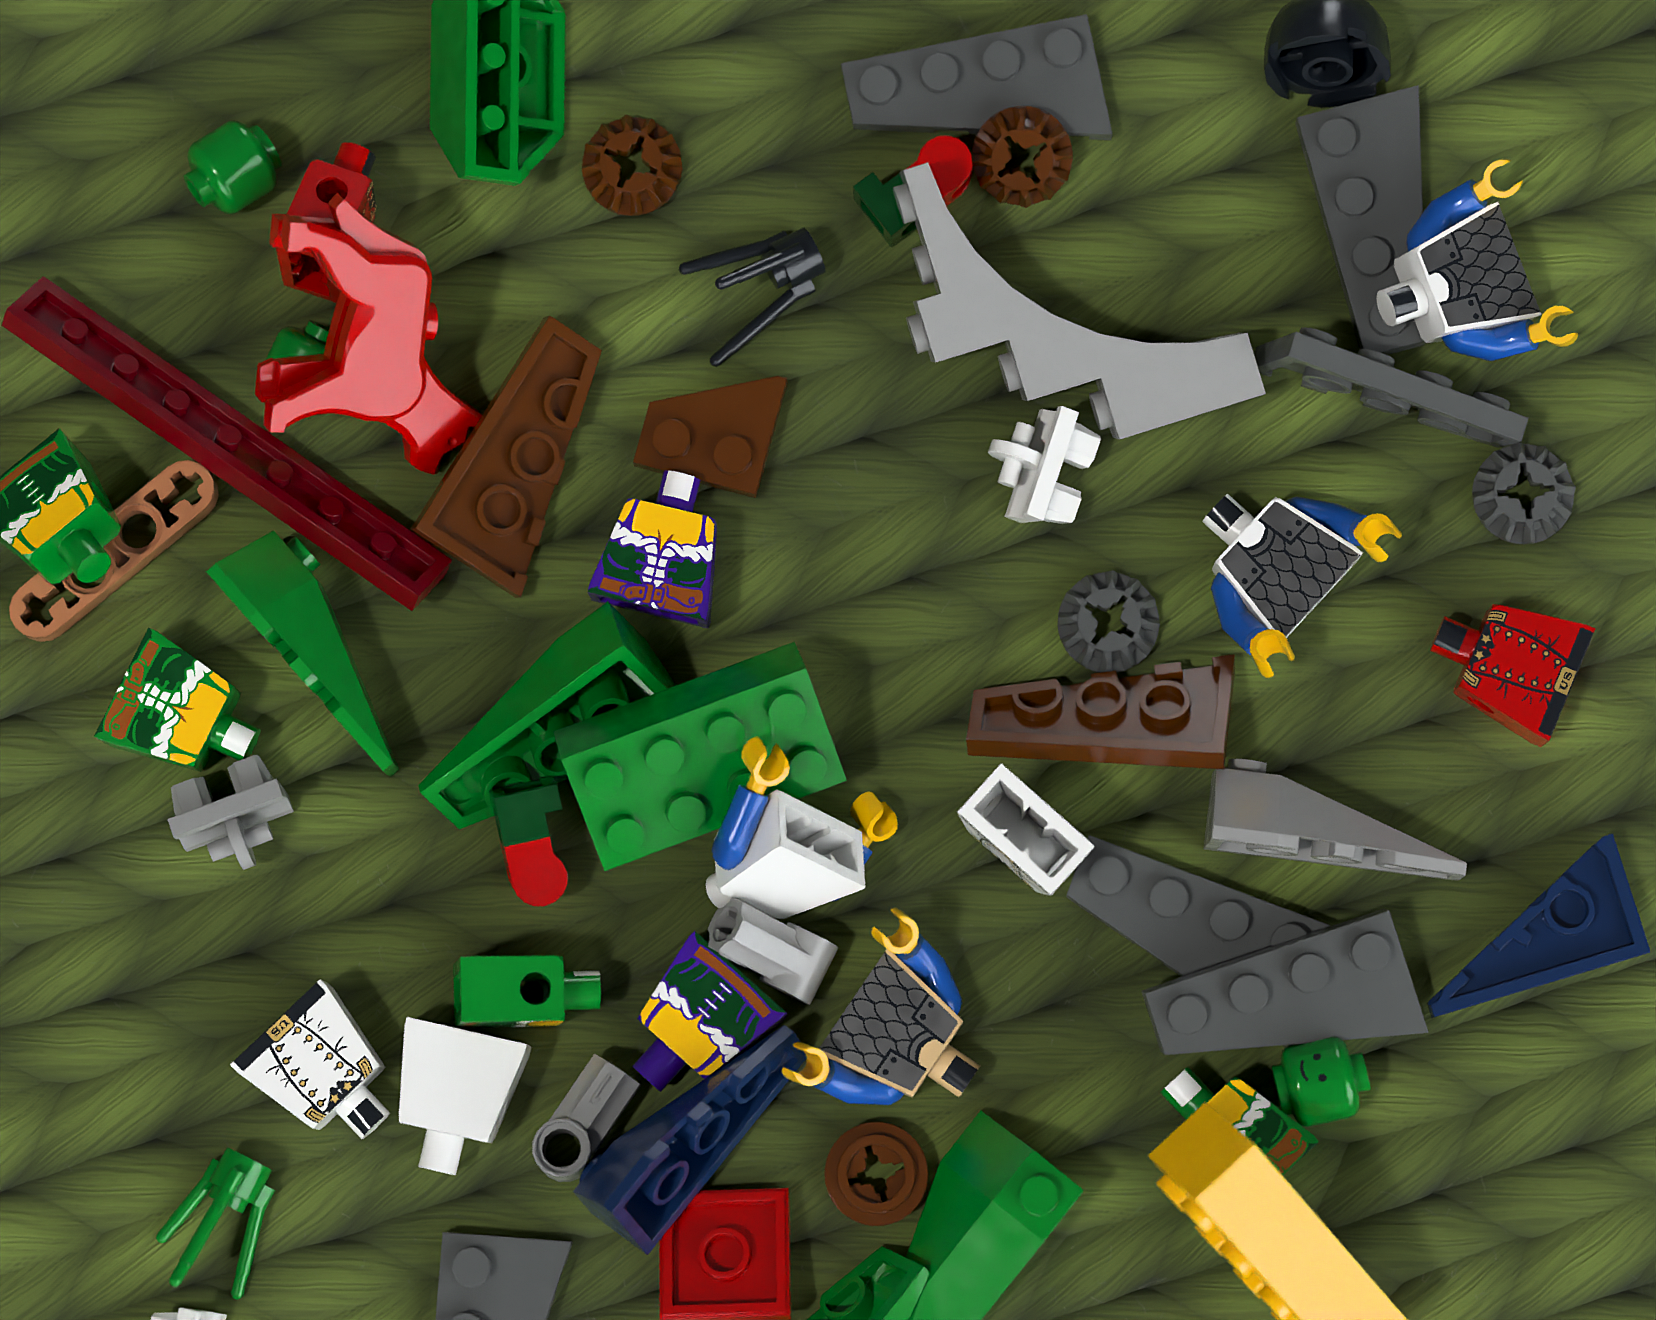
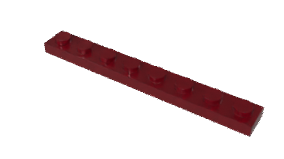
[1,276,452,611]

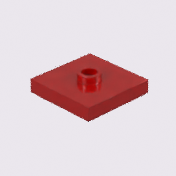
[659,1188,791,1320]

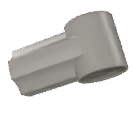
[708,897,839,1005]
[532,1054,641,1182]

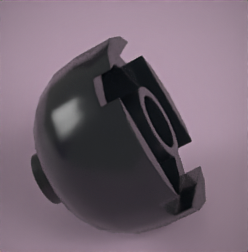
[1264,0,1391,108]

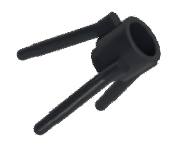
[679,227,826,367]

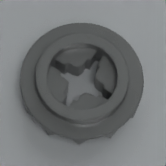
[1472,442,1576,544]
[1058,570,1160,673]

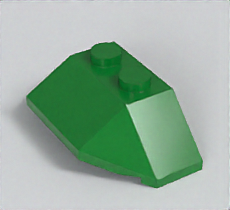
[430,0,565,186]

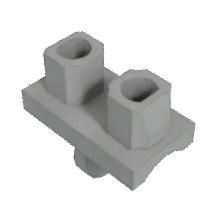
[167,755,294,870]

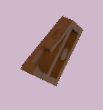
[633,376,788,498]

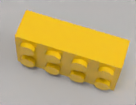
[1148,1102,1407,1320]

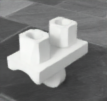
[988,406,1101,524]

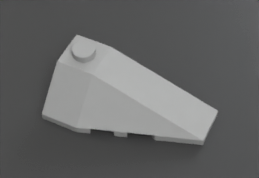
[1204,759,1467,881]

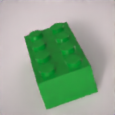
[553,642,847,871]

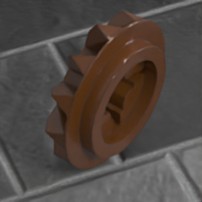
[972,106,1073,208]
[581,115,682,216]
[825,1122,928,1226]

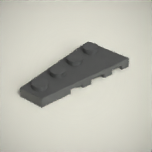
[841,14,1113,140]
[1295,85,1426,355]
[1254,327,1529,448]
[1066,835,1330,1047]
[1141,908,1429,1055]
[435,1232,573,1320]

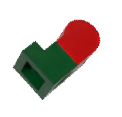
[853,135,972,248]
[489,776,568,907]

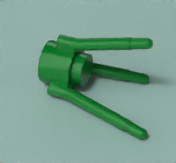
[156,1147,276,1300]

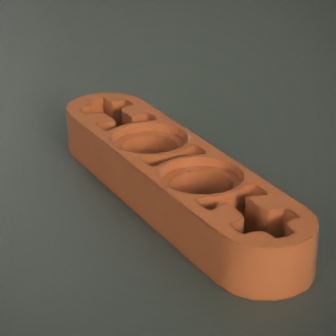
[9,460,219,642]

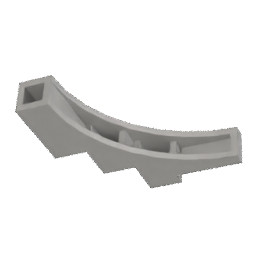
[893,163,1266,439]

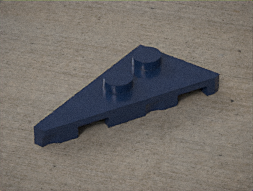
[1427,834,1651,1018]

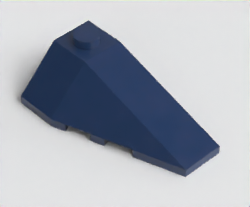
[573,1025,807,1255]

